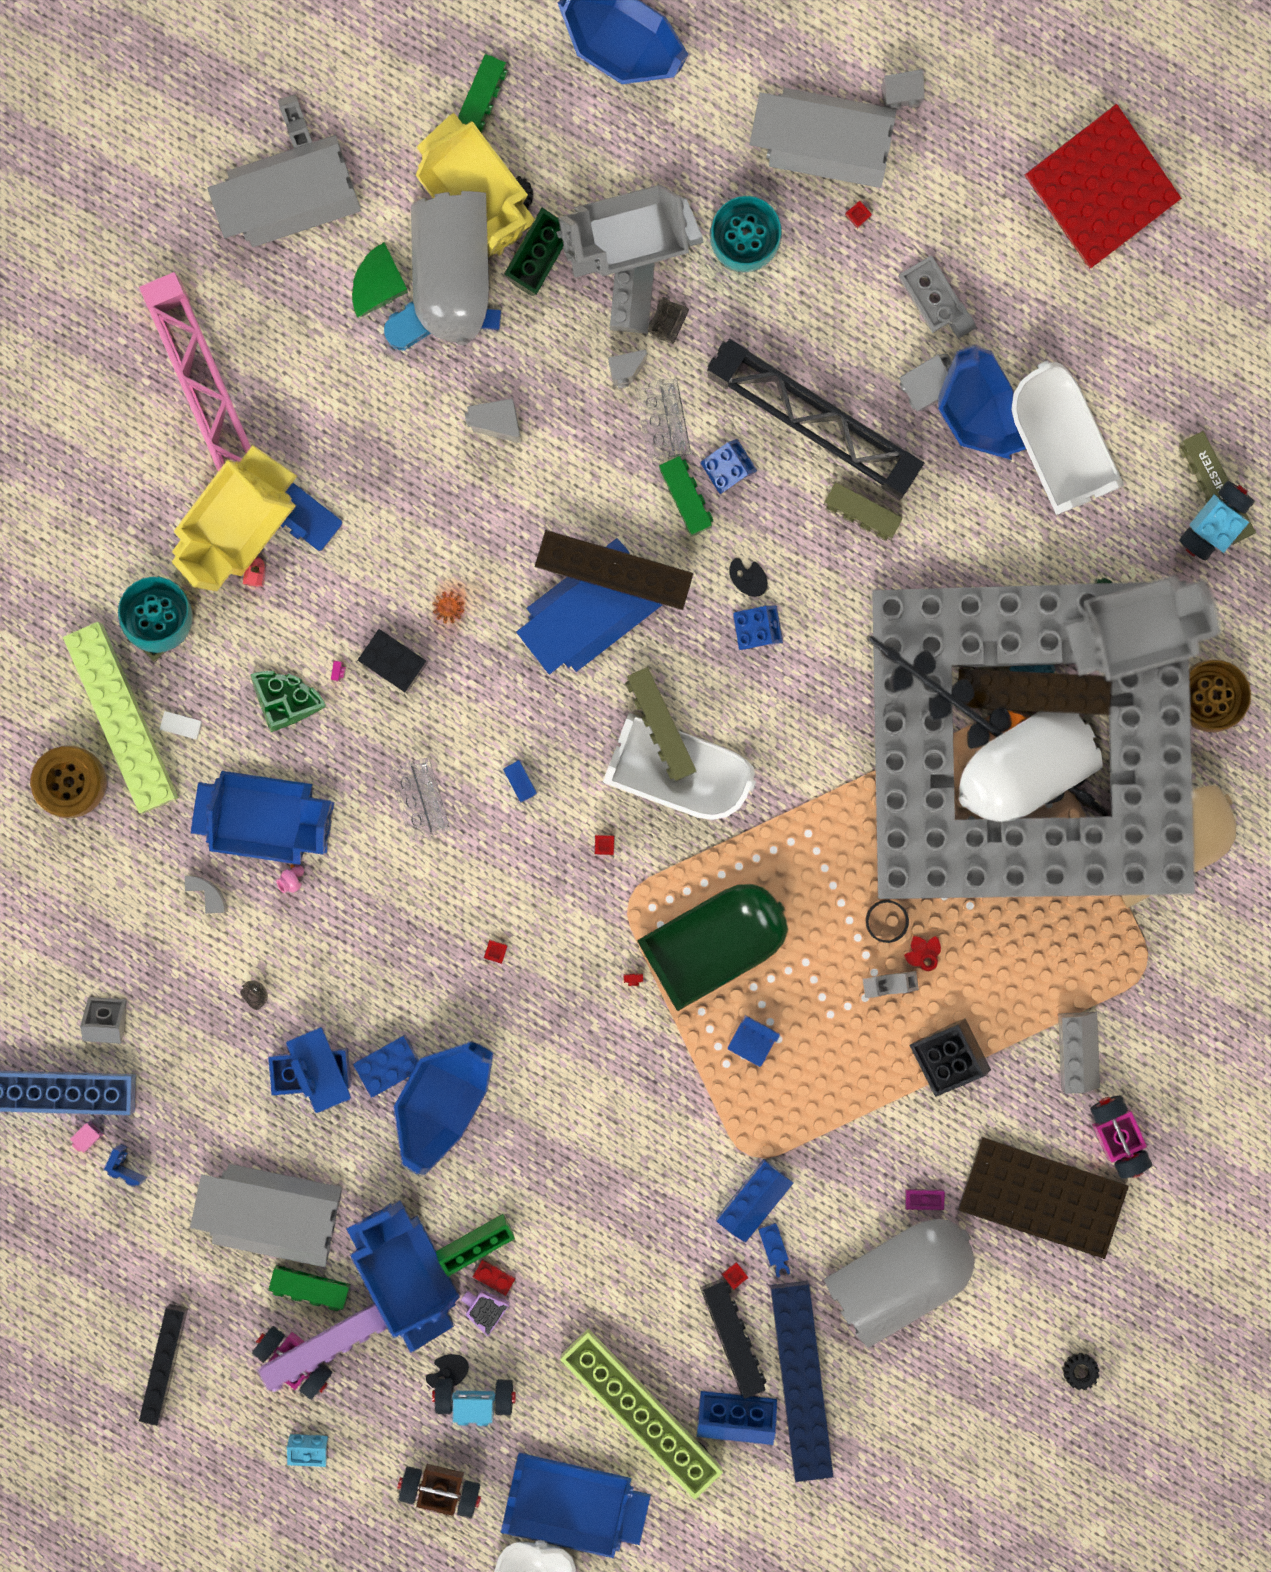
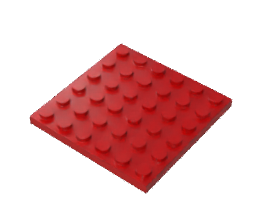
[1024,104,1182,268]

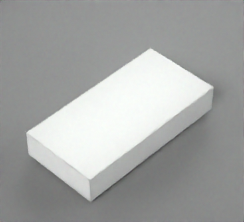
[159,711,203,740]

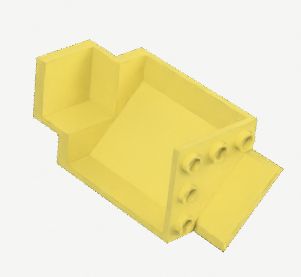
[416,113,535,258]
[172,445,297,591]

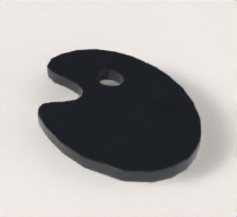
[729,558,768,597]
[426,1354,469,1388]

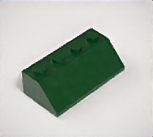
[503,207,564,296]

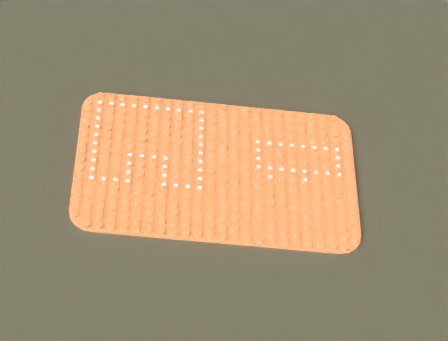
[627,710,1148,1159]

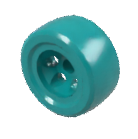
[709,196,782,272]
[118,577,193,653]

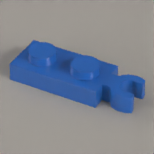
[758,1223,790,1278]

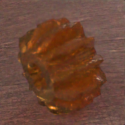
[432,591,465,624]

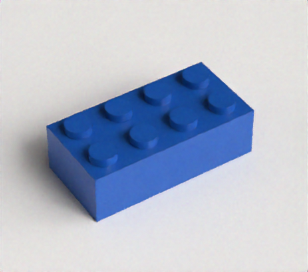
[268,1048,351,1096]

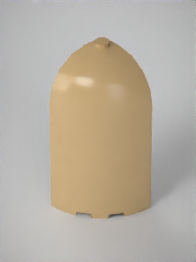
[1121,785,1237,908]

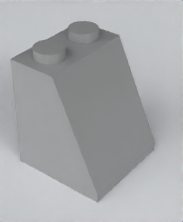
[899,354,952,411]
[465,398,521,443]

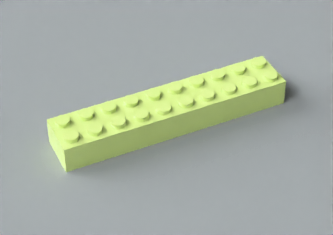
[63,622,178,814]
[560,1328,723,1500]

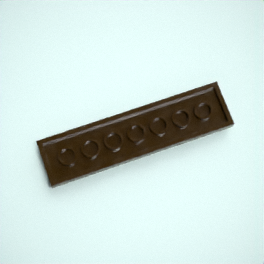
[534,530,694,611]
[958,669,1113,715]

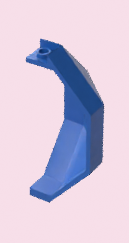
[557,0,689,85]
[938,346,1026,460]
[393,1042,494,1176]

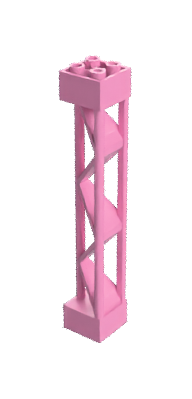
[139,272,251,472]

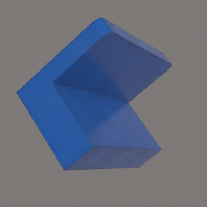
[503,760,537,803]

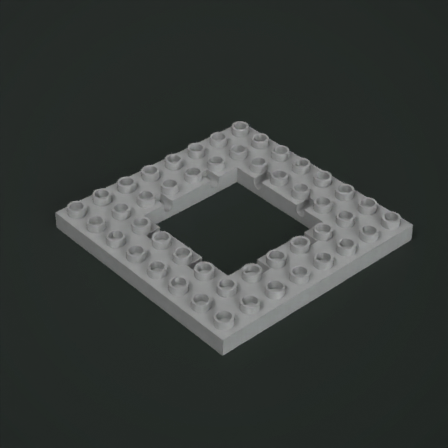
[872,581,1195,899]

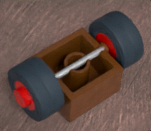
[397,1464,481,1518]

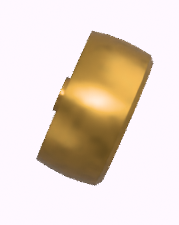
[1189,660,1251,732]
[30,746,107,818]

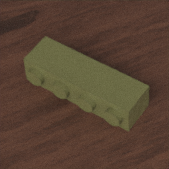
[823,482,903,541]

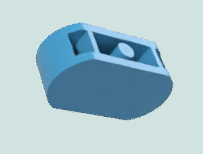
[384,301,431,351]

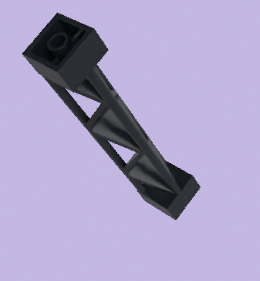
[707,338,925,500]

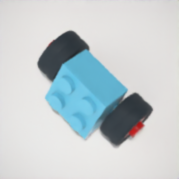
[1179,481,1255,561]
[432,1378,516,1426]

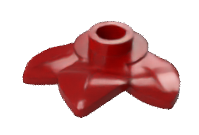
[904,936,941,971]

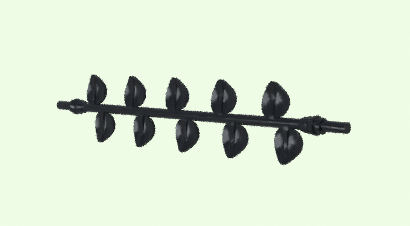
[867,634,1108,817]

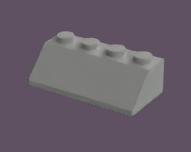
[610,262,655,334]
[1058,1011,1100,1094]

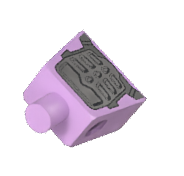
[461,1290,510,1336]

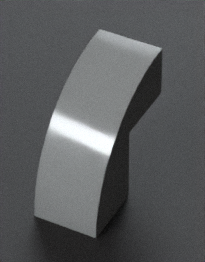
[278,94,312,148]
[185,876,228,914]
[863,971,919,998]

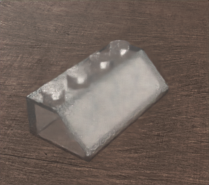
[635,379,691,463]
[389,757,451,843]

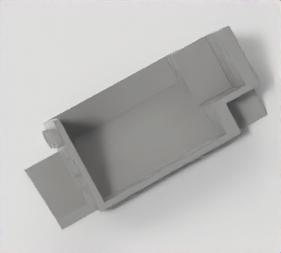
[557,185,704,278]
[1064,575,1221,681]

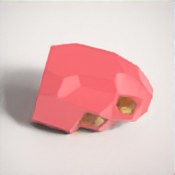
[243,556,266,587]

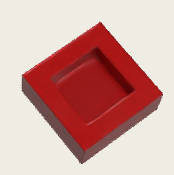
[845,201,872,229]
[595,835,614,855]
[484,940,508,964]
[624,973,643,986]
[722,1262,749,1290]

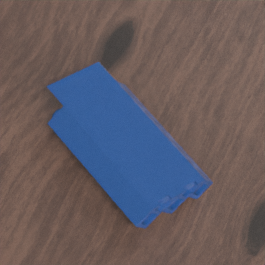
[516,538,662,675]
[501,1453,651,1558]

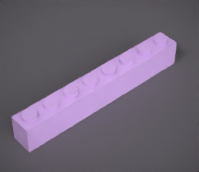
[256,1303,387,1392]

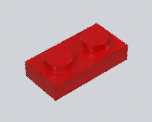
[473,1259,516,1296]

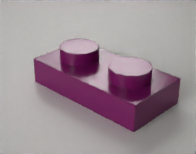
[905,1189,945,1210]

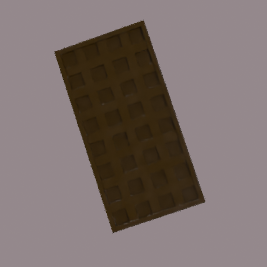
[958,1136,1129,1259]

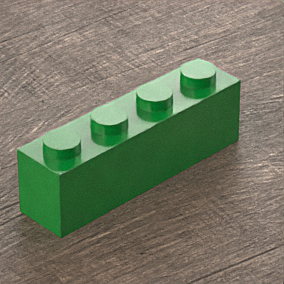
[458,54,509,133]
[659,456,714,537]
[436,1214,515,1277]
[268,1265,351,1311]

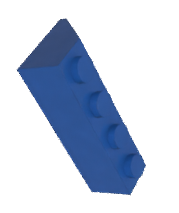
[716,1159,794,1243]
[696,1391,777,1445]

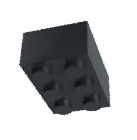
[357,629,428,694]

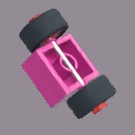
[1090,1095,1152,1179]
[252,1326,332,1400]

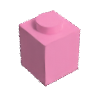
[70,1121,104,1153]

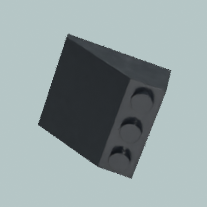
[909,1018,991,1097]

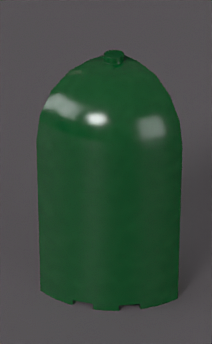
[637,884,788,1012]

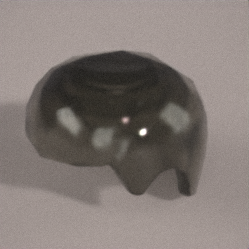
[240,980,268,1010]

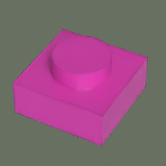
[331,661,346,682]

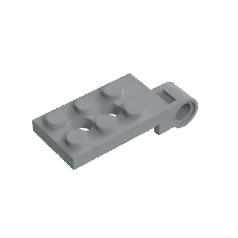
[898,255,976,338]

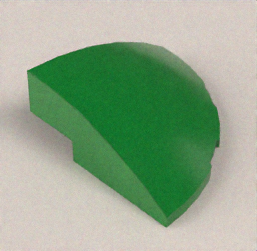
[352,242,409,318]
[250,671,326,732]

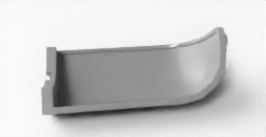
[411,191,489,345]
[824,1219,975,1348]

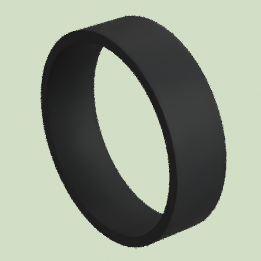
[866,900,909,943]

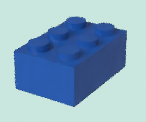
[353,1034,419,1098]

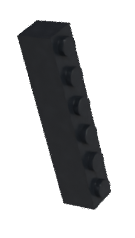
[700,1279,766,1399]
[139,1304,188,1426]

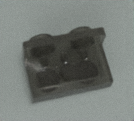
[648,297,689,344]

